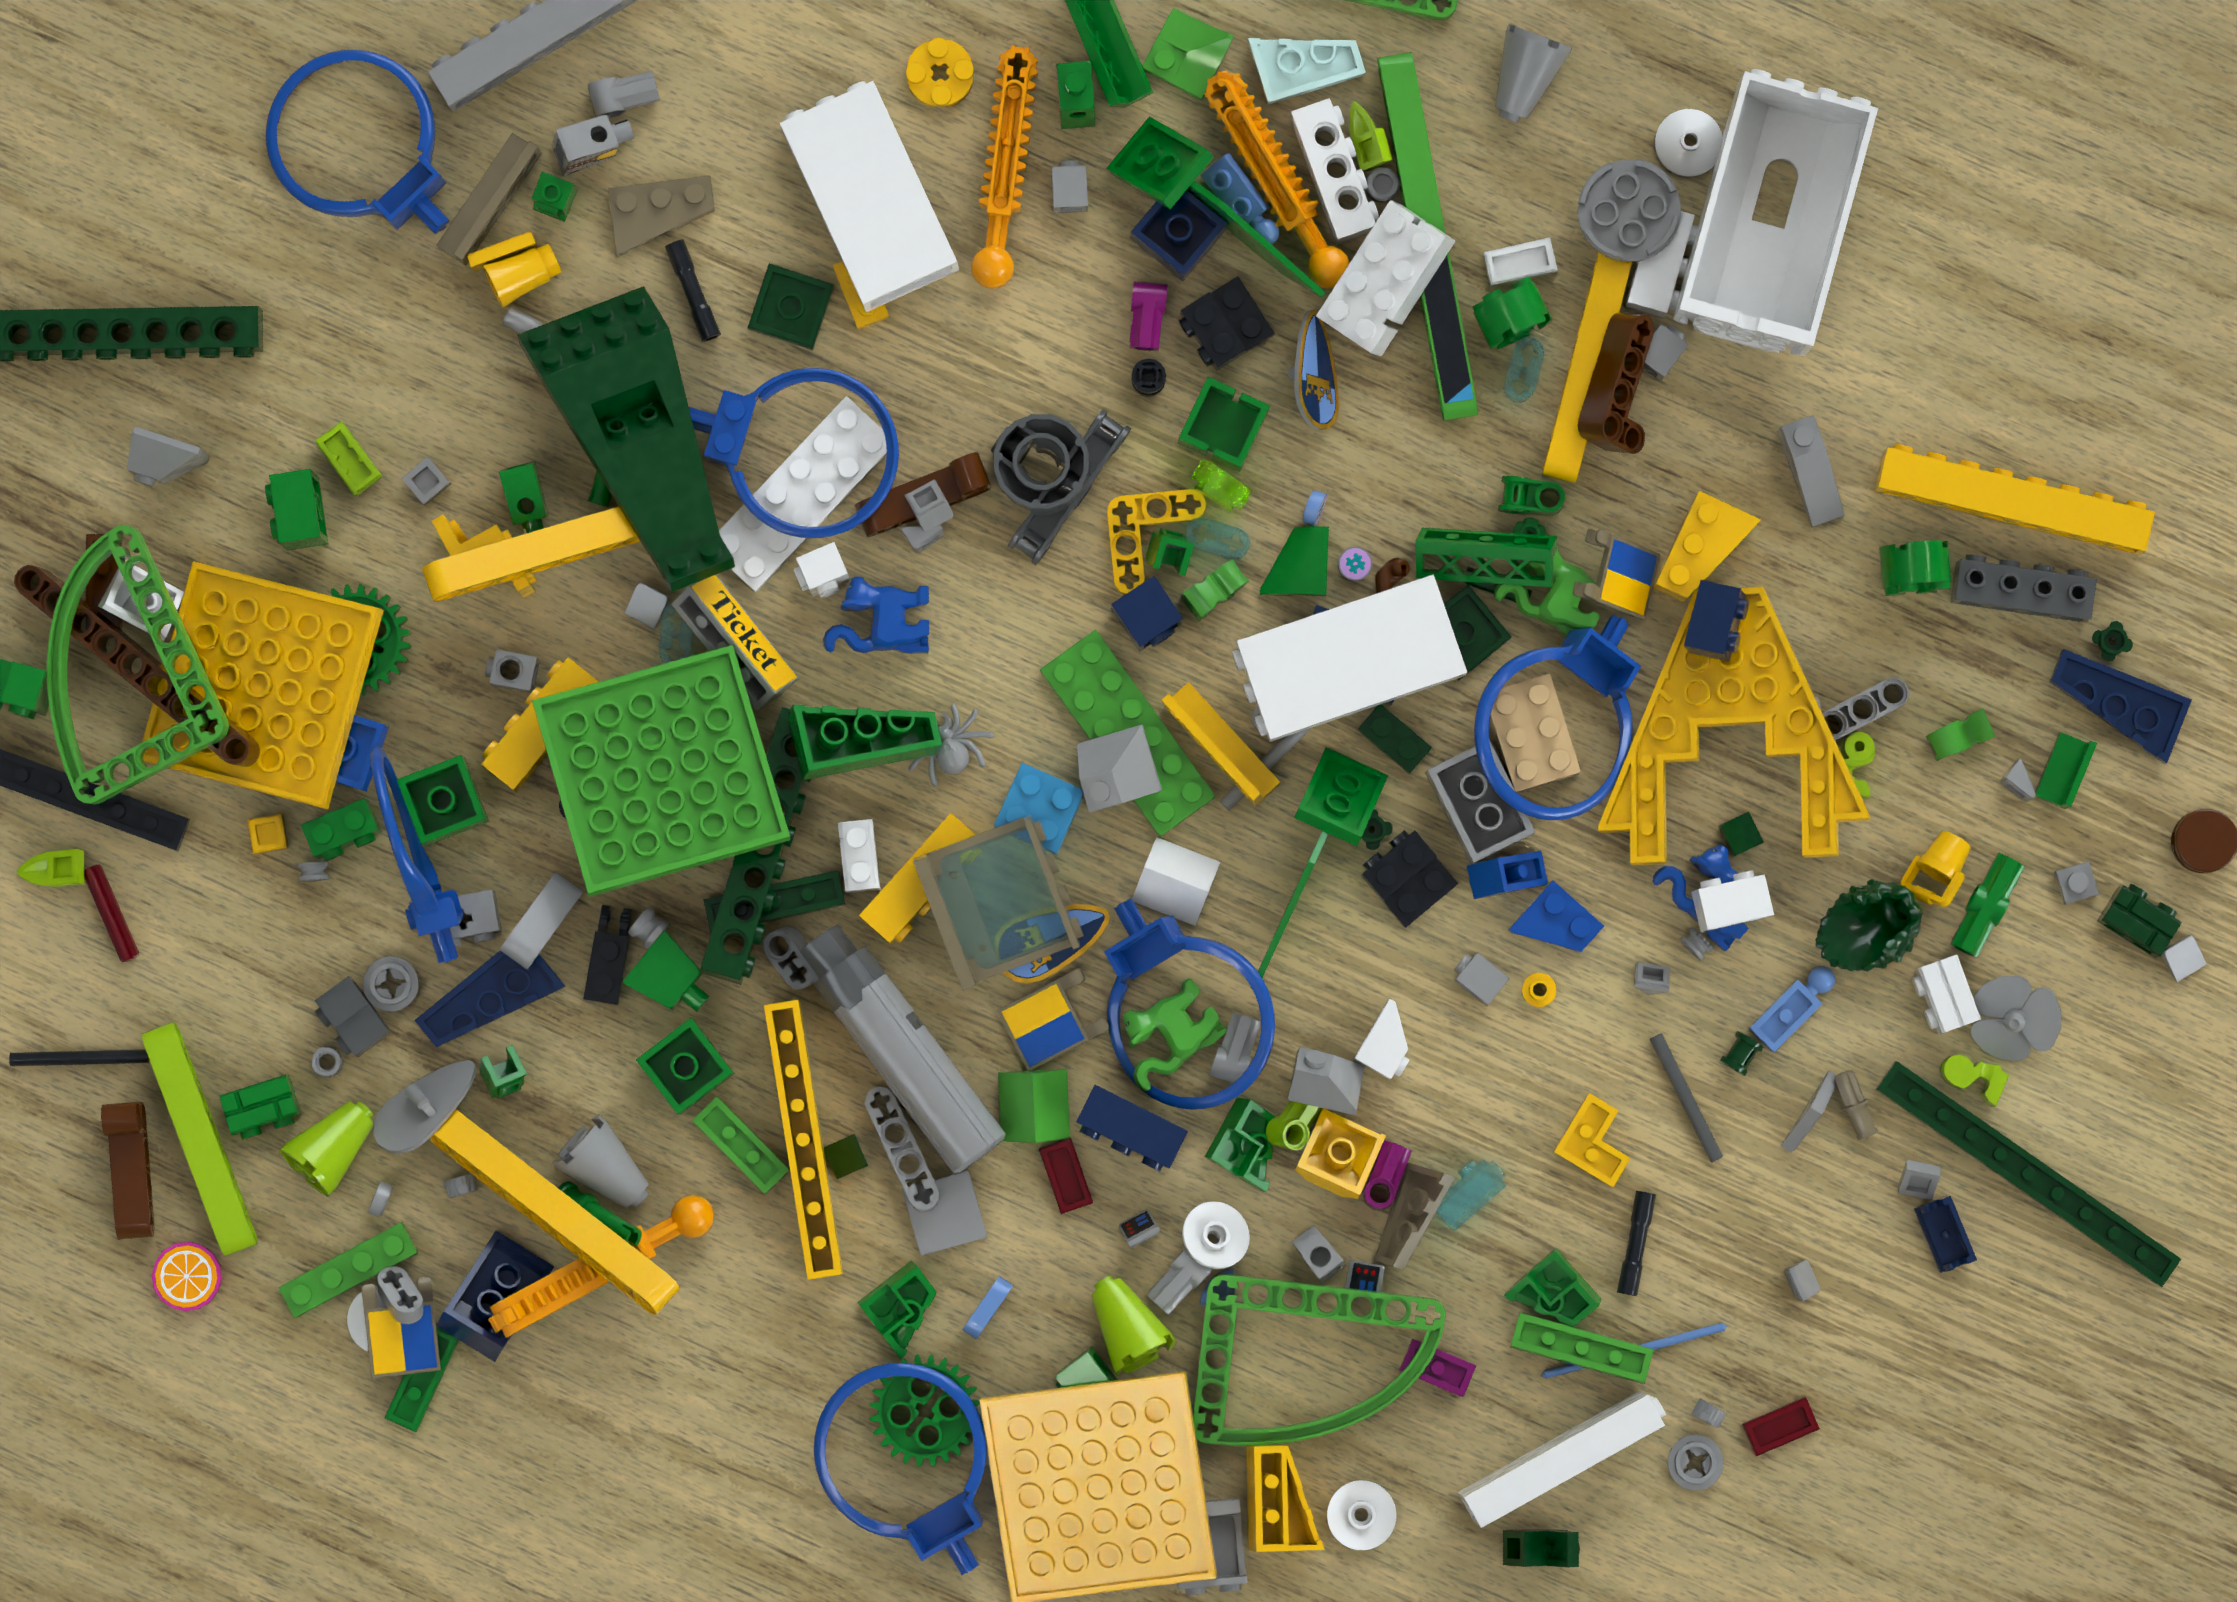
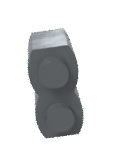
[315,976,392,1057]

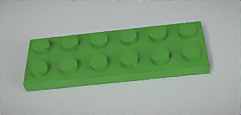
[1040,630,1216,837]

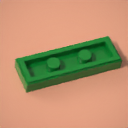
[384,1326,459,1432]

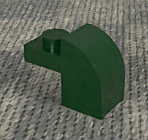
[1503,1529,1580,1568]

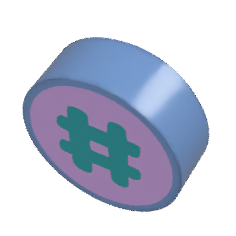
[1302,490,1327,526]

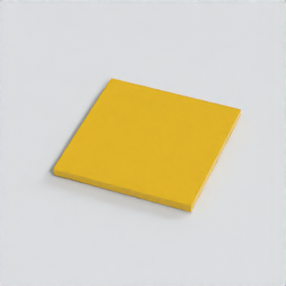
[142,561,384,810]
[979,1371,1217,1602]

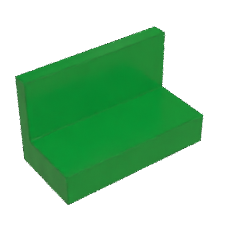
[2035,732,2097,809]

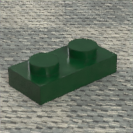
[1357,704,1432,774]

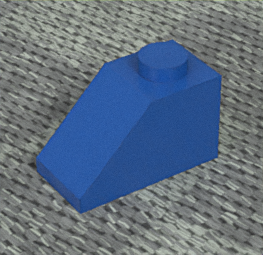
[1467,851,1548,899]

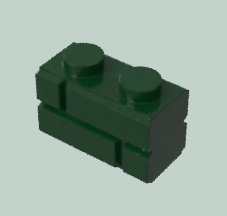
[2097,884,2182,958]

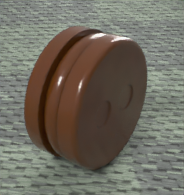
[2171,809,2237,874]

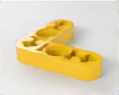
[1107,489,1206,595]

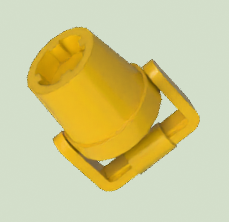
[1900,831,1971,907]

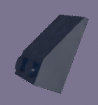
[436,1231,554,1362]

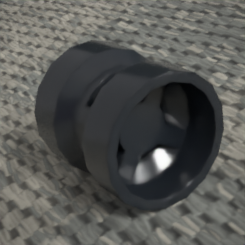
[1131,358,1166,397]

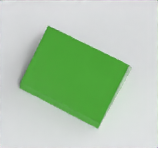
[998,1069,1070,1143]

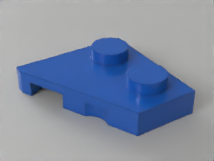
[1508,880,1604,952]

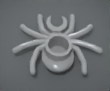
[908,704,994,787]

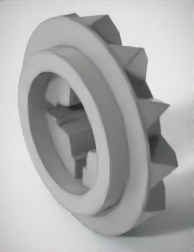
[363,956,419,1011]
[1667,1434,1723,1490]

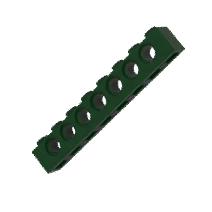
[0,306,263,362]
[700,707,812,985]

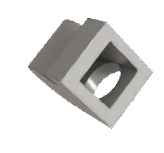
[1291,1225,1346,1284]

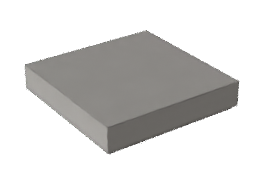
[902,1170,987,1256]

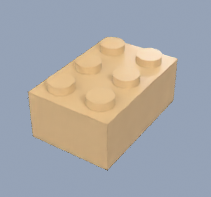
[1489,673,1581,793]

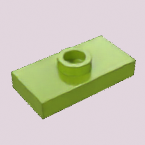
[314,421,383,497]

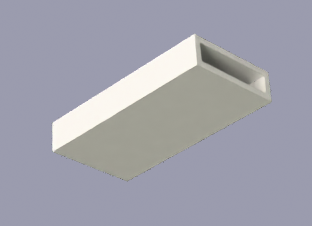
[780,81,959,312]
[1232,574,1467,742]
[1457,1391,1666,1528]

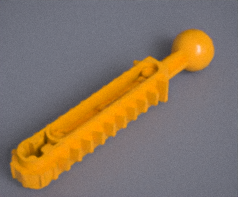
[971,45,1038,289]
[1204,70,1350,289]
[488,1194,715,1338]

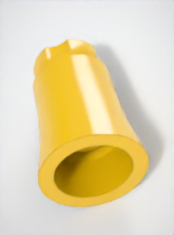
[482,244,562,309]

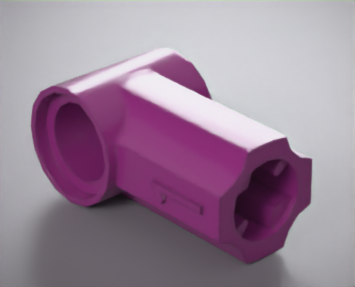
[1130,281,1168,351]
[1363,1140,1412,1211]

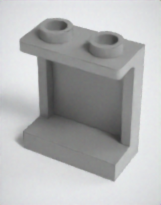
[1177,1498,1247,1595]

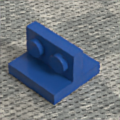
[336,715,389,792]

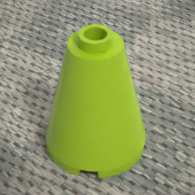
[279,1101,374,1197]
[1091,1276,1176,1376]

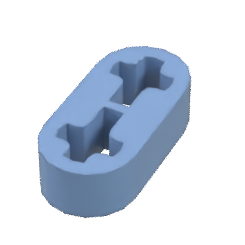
[962,1276,1014,1339]

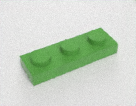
[692,1096,790,1194]

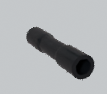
[665,239,721,342]
[1617,1191,1656,1296]

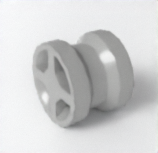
[628,907,671,949]

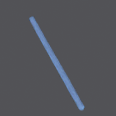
[1541,1323,1727,1379]

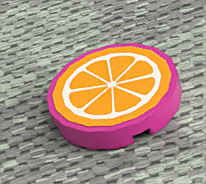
[152,1242,223,1311]

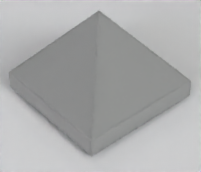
[1634,962,1670,995]

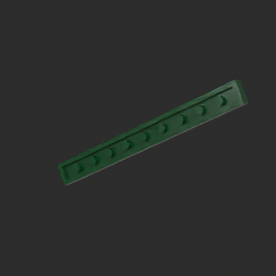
[1875,1061,2181,1287]

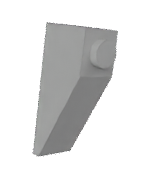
[1777,415,1845,528]

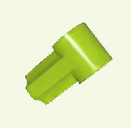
[1266,1101,1322,1150]

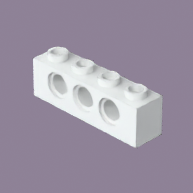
[1290,98,1379,245]

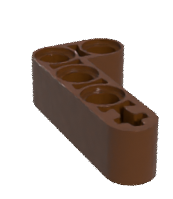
[1578,312,1654,454]
[854,452,991,537]
[101,1102,155,1240]

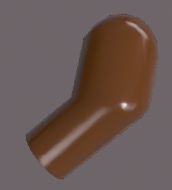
[1375,558,1410,594]

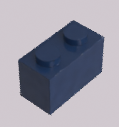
[1684,580,1749,661]

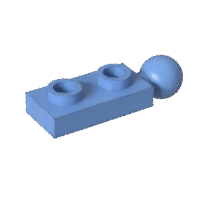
[1201,153,1279,244]
[1748,966,1835,1053]

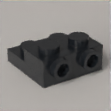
[1178,276,1275,371]
[1361,830,1458,928]

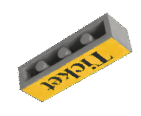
[672,575,799,711]

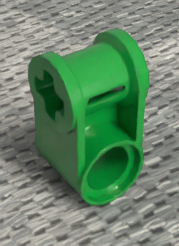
[1498,476,1565,516]

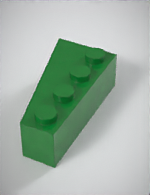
[787,704,942,780]

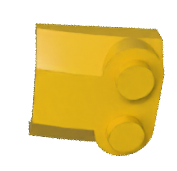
[1295,1108,1386,1199]

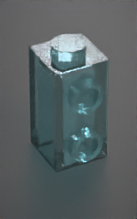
[1436,1159,1507,1231]

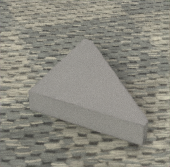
[1781,1070,1837,1152]

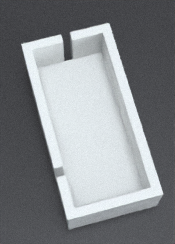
[1316,200,1455,356]

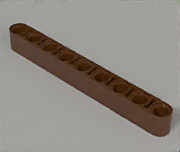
[14,565,260,767]

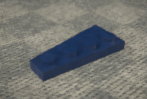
[2049,649,2192,764]
[414,951,566,1047]

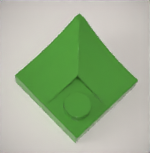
[1142,8,1234,101]

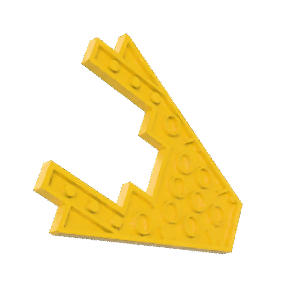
[1598,587,1871,866]

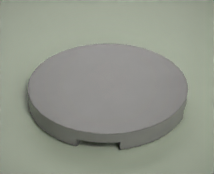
[1578,159,1681,262]

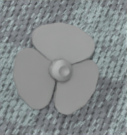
[1971,975,2061,1061]

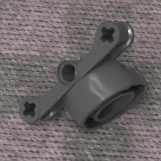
[991,409,1132,565]

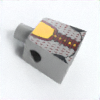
[552,115,634,177]

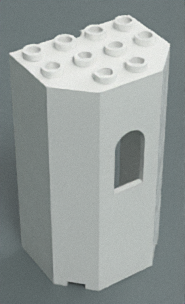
[1673,69,1878,356]

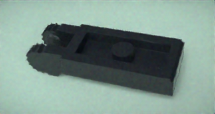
[583,905,632,1005]

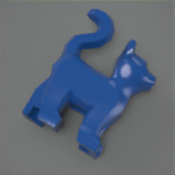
[823,577,929,654]
[1652,844,1749,951]

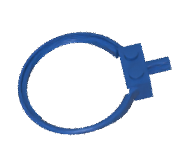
[266,50,450,234]
[689,368,899,538]
[1474,614,1641,820]
[370,746,464,963]
[1104,898,1275,1110]
[814,1363,987,1575]

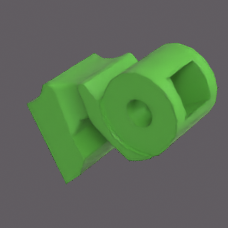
[1180,559,1249,622]
[1926,708,1996,761]

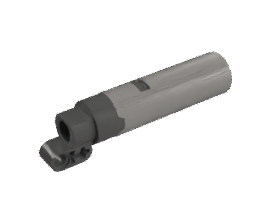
[763,925,1006,1173]

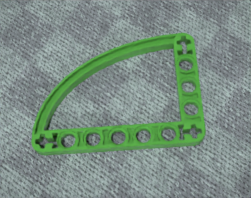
[47,525,229,805]
[1193,1274,1446,1446]

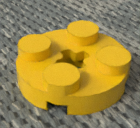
[906,37,974,108]

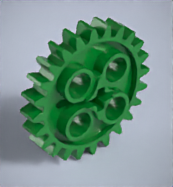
[331,584,412,696]
[869,1354,981,1467]

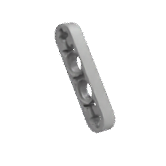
[865,1086,940,1212]

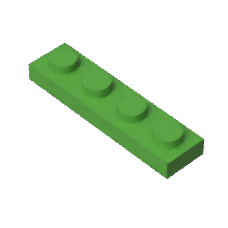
[278,1222,418,1318]
[1510,1313,1654,1384]

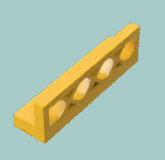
[1161,682,1281,807]

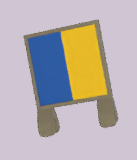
[1572,529,1660,620]
[997,969,1109,1071]
[361,1277,441,1379]

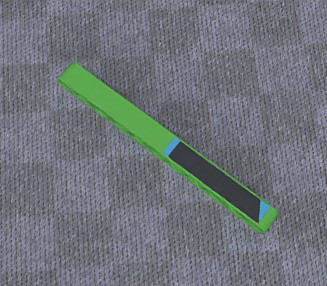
[1377,52,1478,421]

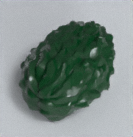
[1815,879,1923,972]

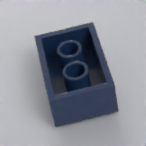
[1076,1085,1188,1172]

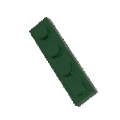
[703,870,846,933]

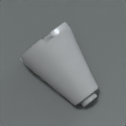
[1495,24,1572,123]
[552,1114,649,1208]

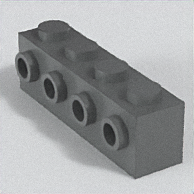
[1950,555,2097,623]

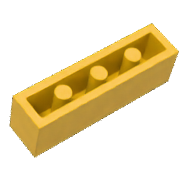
[481,657,599,793]
[859,813,982,944]

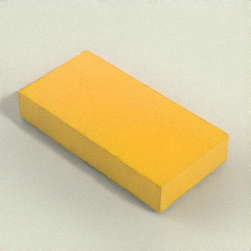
[467,231,538,272]

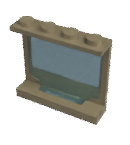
[913,814,1084,991]

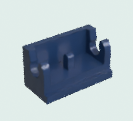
[1914,1196,1977,1273]

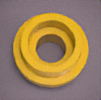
[1522,973,1556,1007]

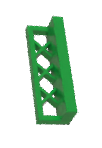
[1065,0,1153,108]
[1415,527,1557,587]

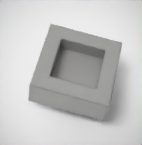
[401,457,451,506]
[2054,861,2099,905]
[1898,1160,1941,1200]

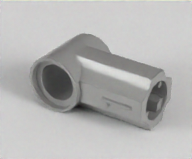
[587,71,660,118]
[1209,1012,1261,1083]
[1147,1248,1213,1315]

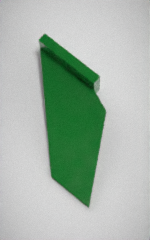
[1106,116,1325,297]
[1250,747,1388,989]

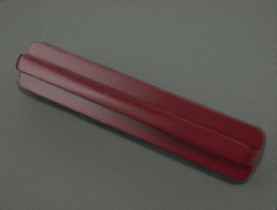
[84,864,139,962]

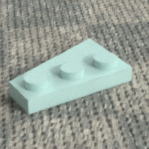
[1248,38,1366,105]

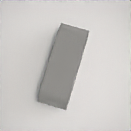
[1823,678,1909,741]
[499,872,584,970]

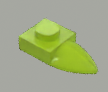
[1349,101,1393,172]
[17,849,84,888]

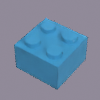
[994,763,1084,856]

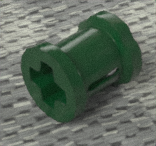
[1720,1031,1764,1076]

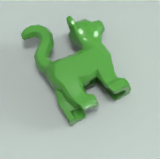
[1494,547,1600,637]
[1122,978,1227,1091]

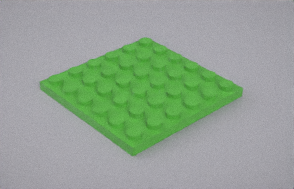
[532,645,790,897]

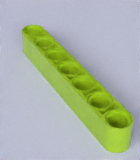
[141,1021,258,1257]

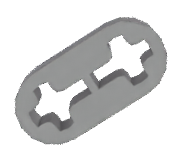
[377,1266,424,1324]

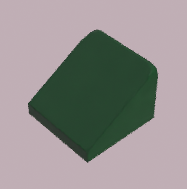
[1718,812,1764,857]
[824,1134,869,1179]

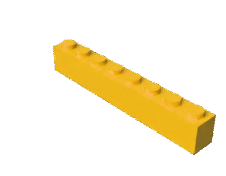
[1874,444,2155,555]
[764,1000,844,1280]

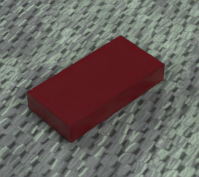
[1039,1138,1093,1214]
[1742,1397,1820,1456]

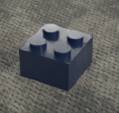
[1130,190,1227,281]

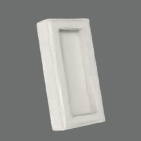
[1483,237,1558,287]

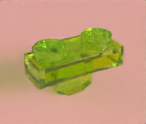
[1192,458,1252,512]

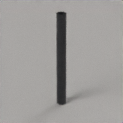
[9,1049,150,1066]

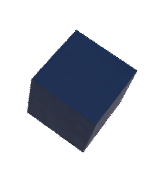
[1111,576,1183,652]

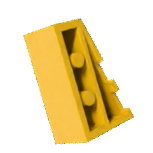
[1652,491,1761,602]
[1246,1444,1325,1552]

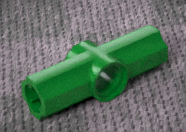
[1950,853,2025,958]

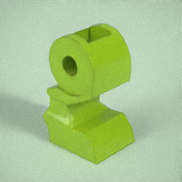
[1841,732,1875,800]
[1940,1054,2009,1107]

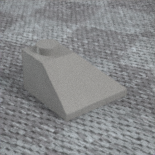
[127,426,210,487]
[1077,724,1162,813]
[1288,1047,1364,1115]

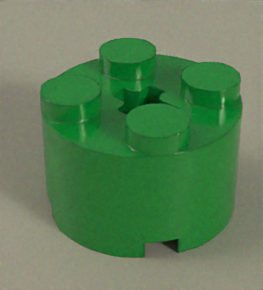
[1472,277,1553,350]
[1879,540,1952,596]

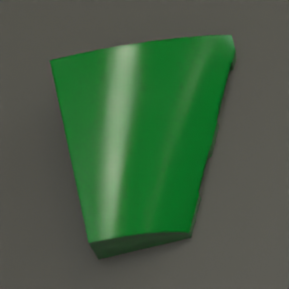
[1260,526,1329,596]
[1204,1097,1275,1192]
[1504,1248,1602,1327]
[857,1260,937,1359]

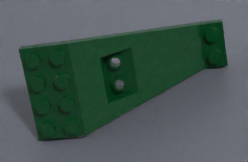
[518,286,735,592]

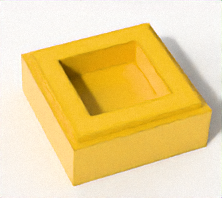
[247,814,288,854]

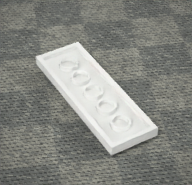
[719,396,887,593]

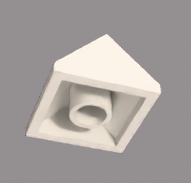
[98,560,184,641]
[1132,837,1220,926]

